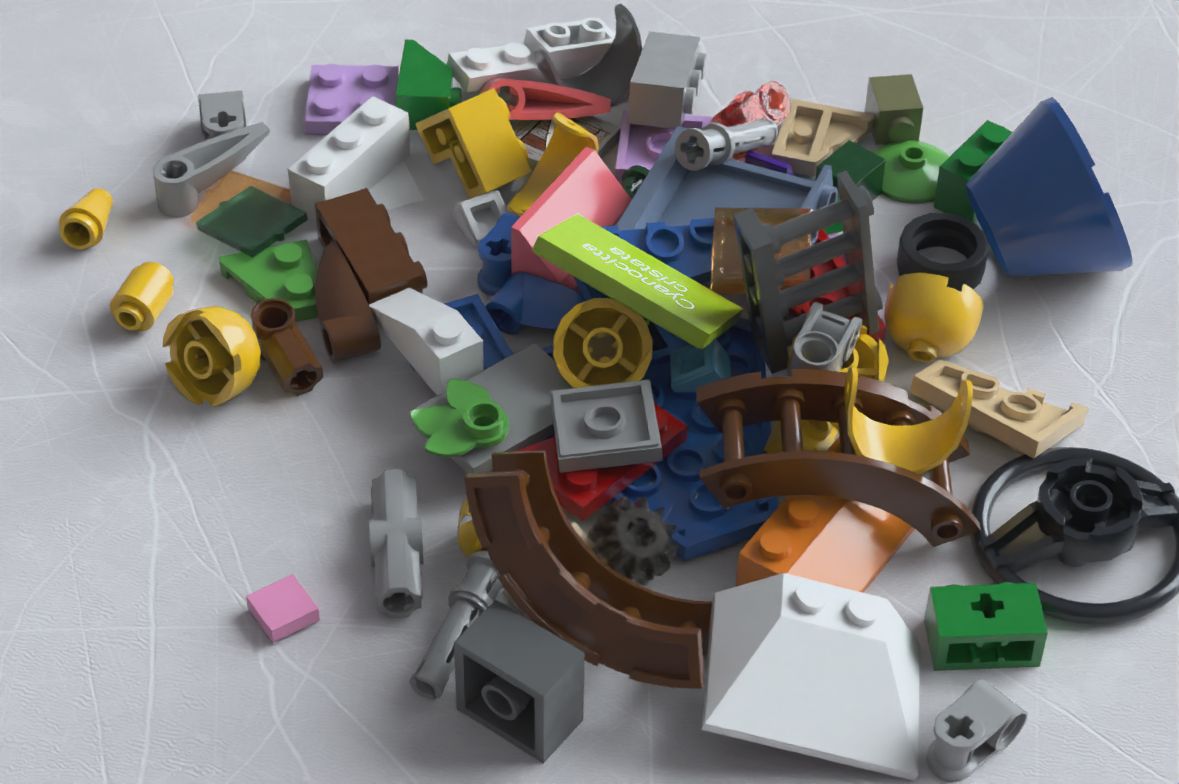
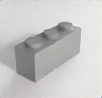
[628,31,707,129]

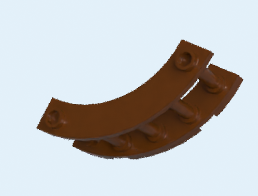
[696,369,981,547]
[464,450,712,689]

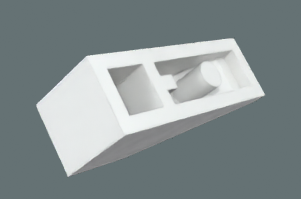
[369,288,484,396]

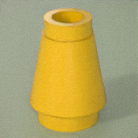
[59,188,113,250]

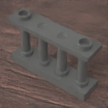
[733,170,883,374]

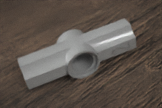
[369,469,424,618]

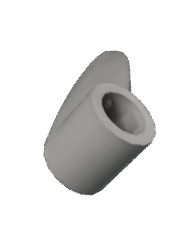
[153,122,270,217]

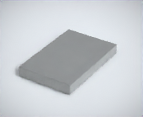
[414,343,573,474]

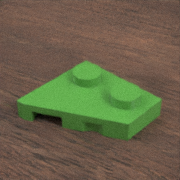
[219,239,319,322]

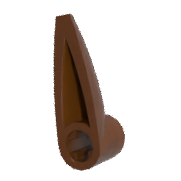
[315,241,381,363]

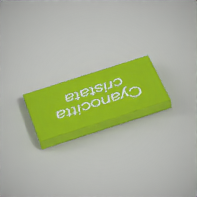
[532,213,743,349]

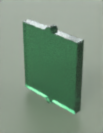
[196,186,308,258]

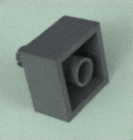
[454,600,585,763]

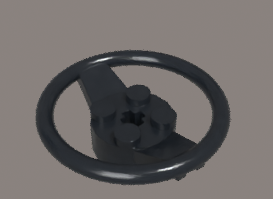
[970,447,1179,624]

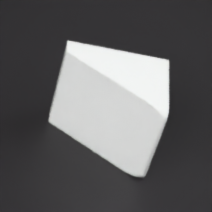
[452,189,508,247]

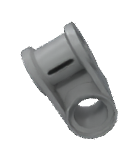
[198,90,246,164]
[787,302,862,377]
[926,679,1028,781]

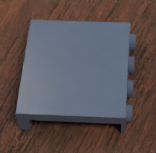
[616,126,838,331]

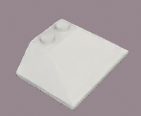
[701,573,920,781]

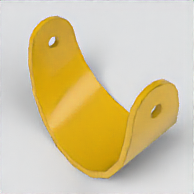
[507,112,599,216]
[844,366,973,475]

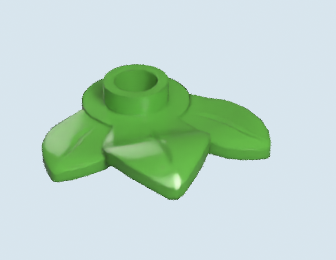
[410,378,510,457]

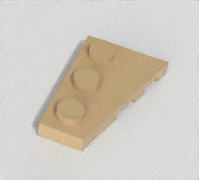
[910,359,1089,459]

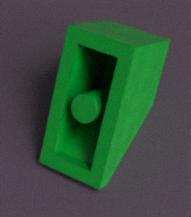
[395,39,461,130]

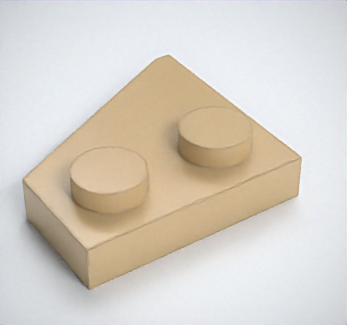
[771,99,874,176]

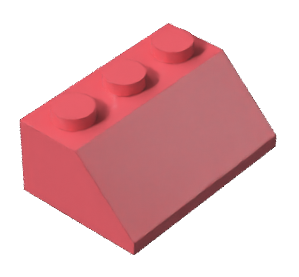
[511,147,632,292]

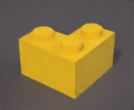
[415,88,532,199]

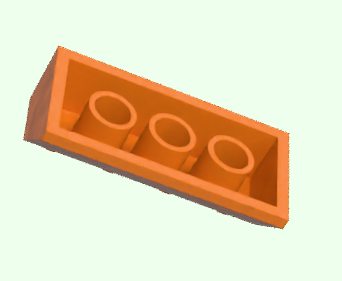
[736,437,915,593]

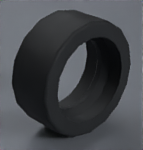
[897,213,989,292]

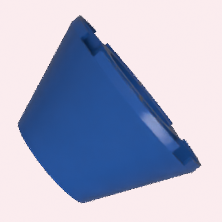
[965,97,1133,278]

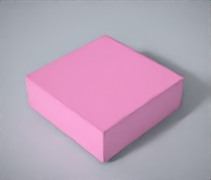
[246,574,320,643]

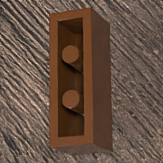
[315,188,428,305]

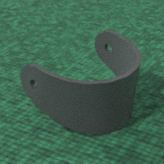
[535,4,642,107]

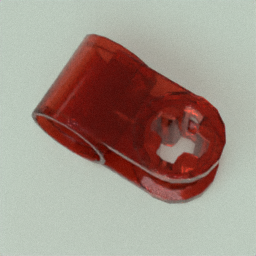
[710,81,791,160]

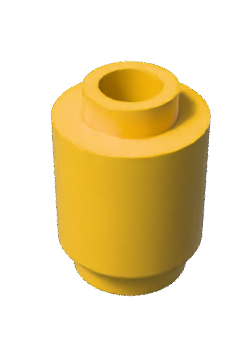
[110,262,174,331]

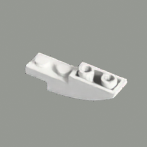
[447,18,615,100]

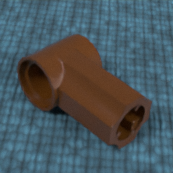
[251,298,323,396]

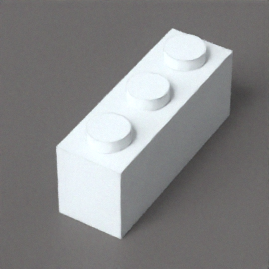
[288,96,410,222]

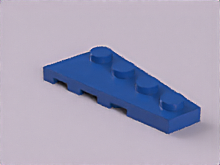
[573,216,742,301]

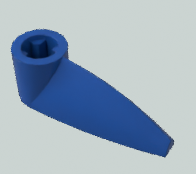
[485,271,585,335]

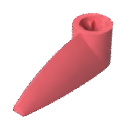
[480,78,611,120]

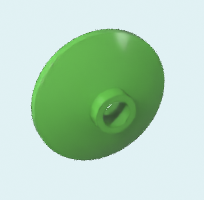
[873,140,949,204]

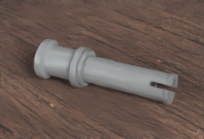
[675,118,778,171]
[409,551,504,699]

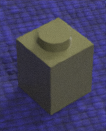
[865,74,924,145]

